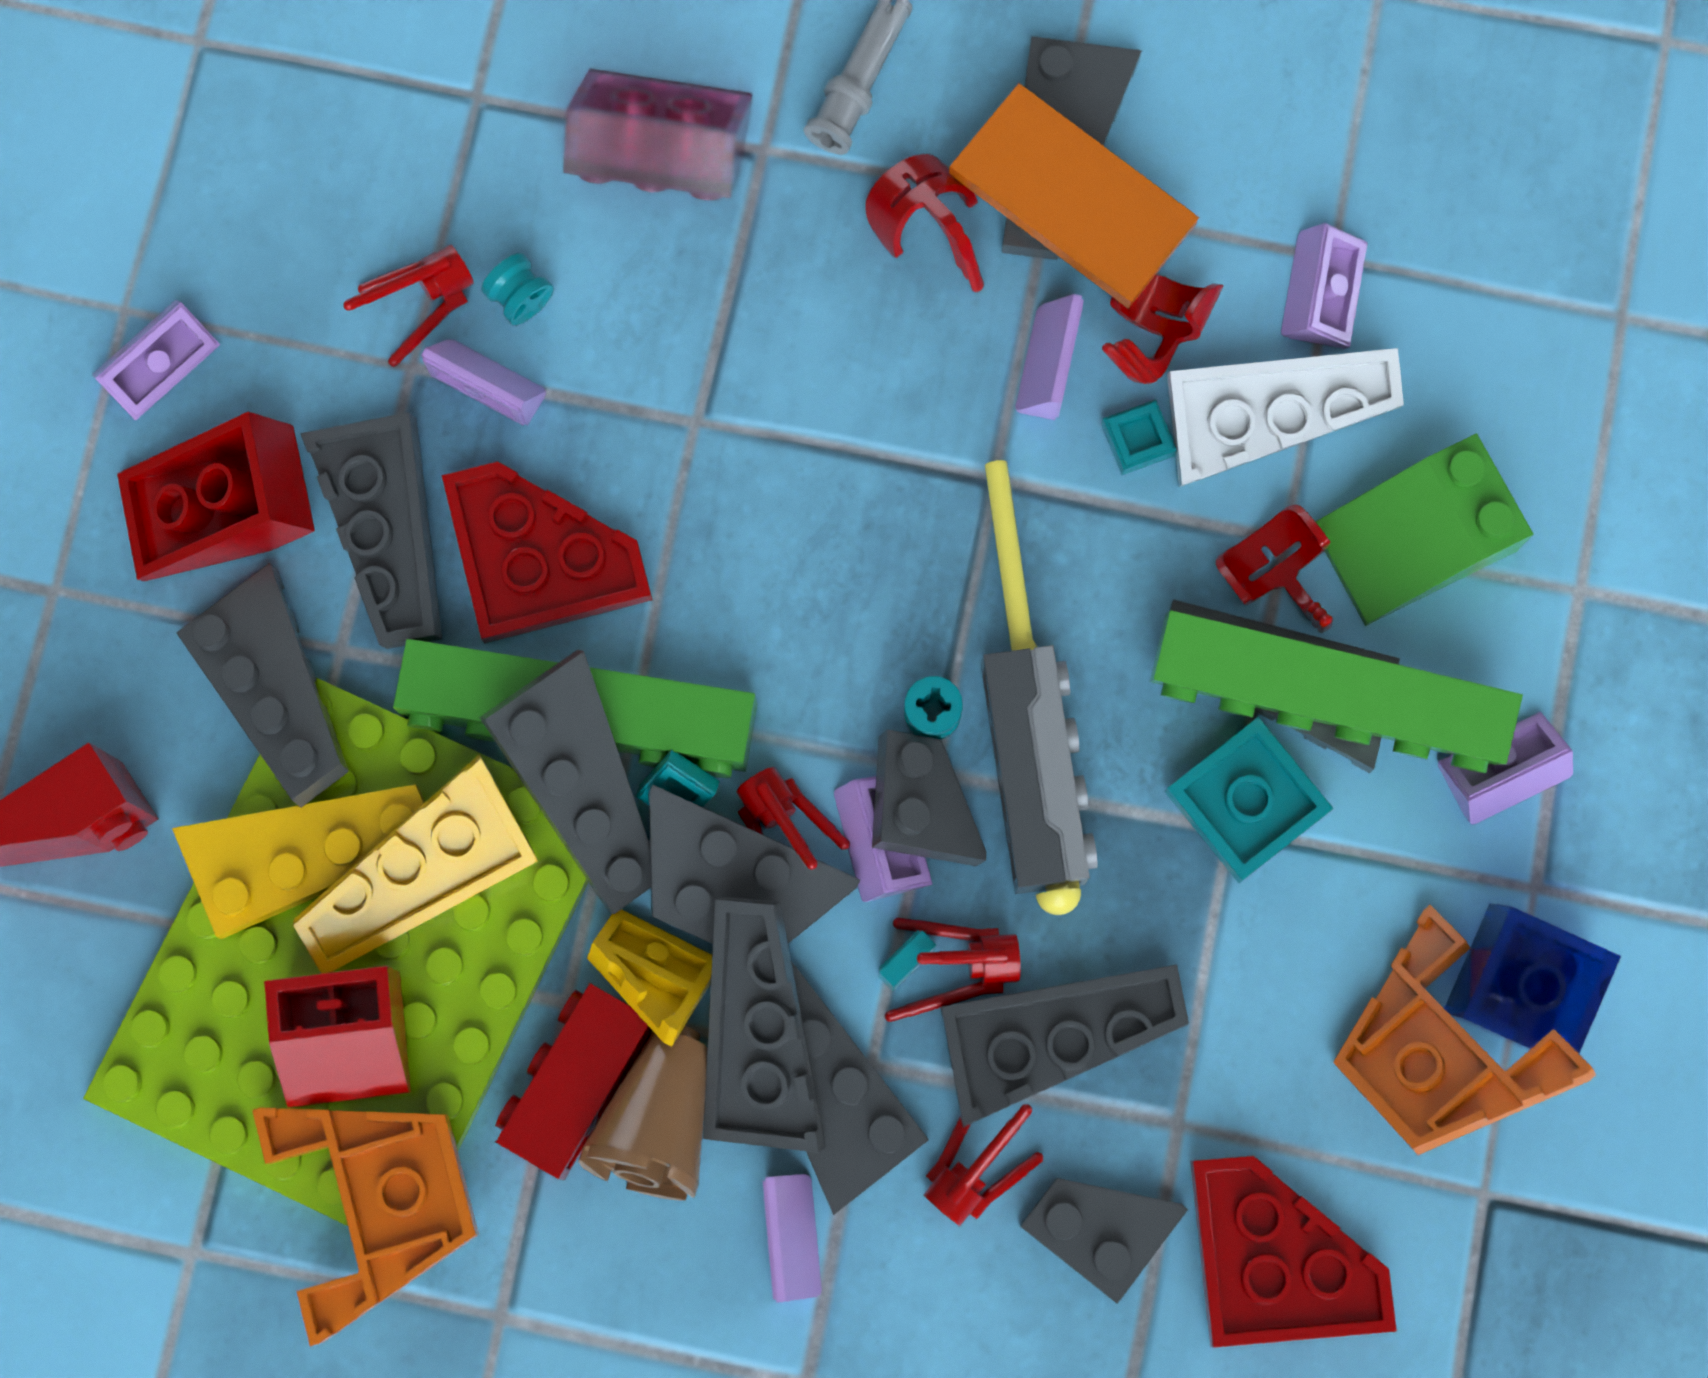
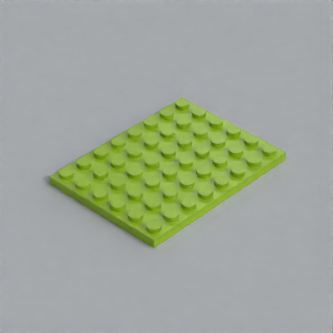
[83,677,589,1226]

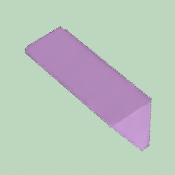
[1281,223,1368,349]
[1015,294,1084,420]
[92,300,220,421]
[421,339,546,426]
[1438,711,1573,825]
[834,776,932,902]
[763,1174,822,1303]

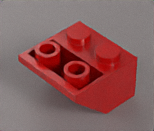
[264,966,411,1108]

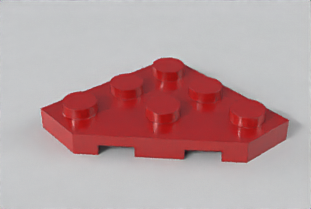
[441,461,653,644]
[1190,1156,1397,1348]

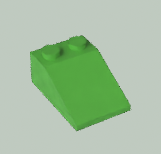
[1316,433,1534,626]

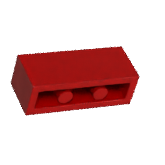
[495,983,652,1180]

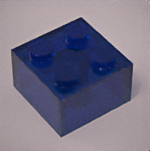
[1444,903,1621,1054]

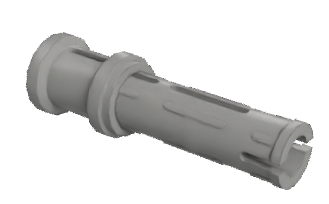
[803,0,913,155]

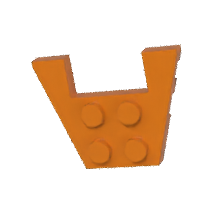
[1333,905,1596,1155]
[252,1107,479,1346]

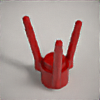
[343,244,474,367]
[736,767,850,870]
[884,917,1021,1022]
[923,1104,1044,1226]

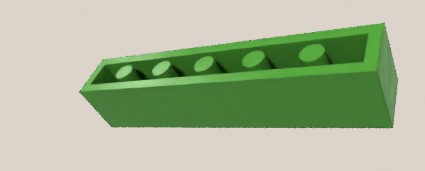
[1150,610,1523,774]
[393,639,758,778]

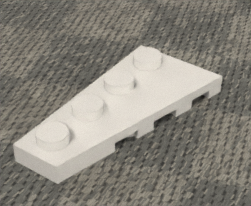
[1167,348,1404,487]

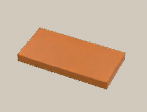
[948,83,1199,309]

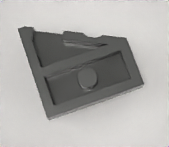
[872,729,987,867]
[1019,1178,1188,1304]

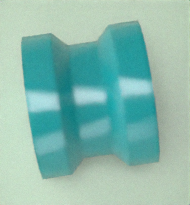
[481,253,554,326]
[904,676,963,740]

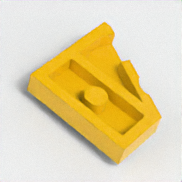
[587,909,712,1047]

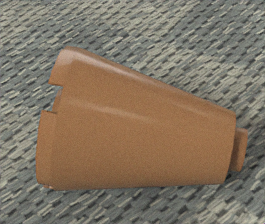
[578,1026,708,1201]

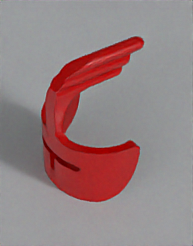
[865,154,984,292]
[1102,275,1224,384]
[1215,504,1333,633]

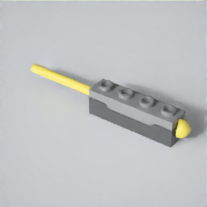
[981,460,1098,915]

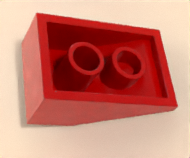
[117,411,315,581]
[0,742,159,867]

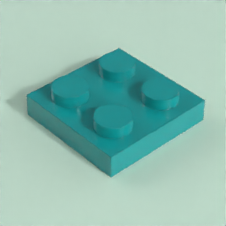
[1164,717,1334,883]

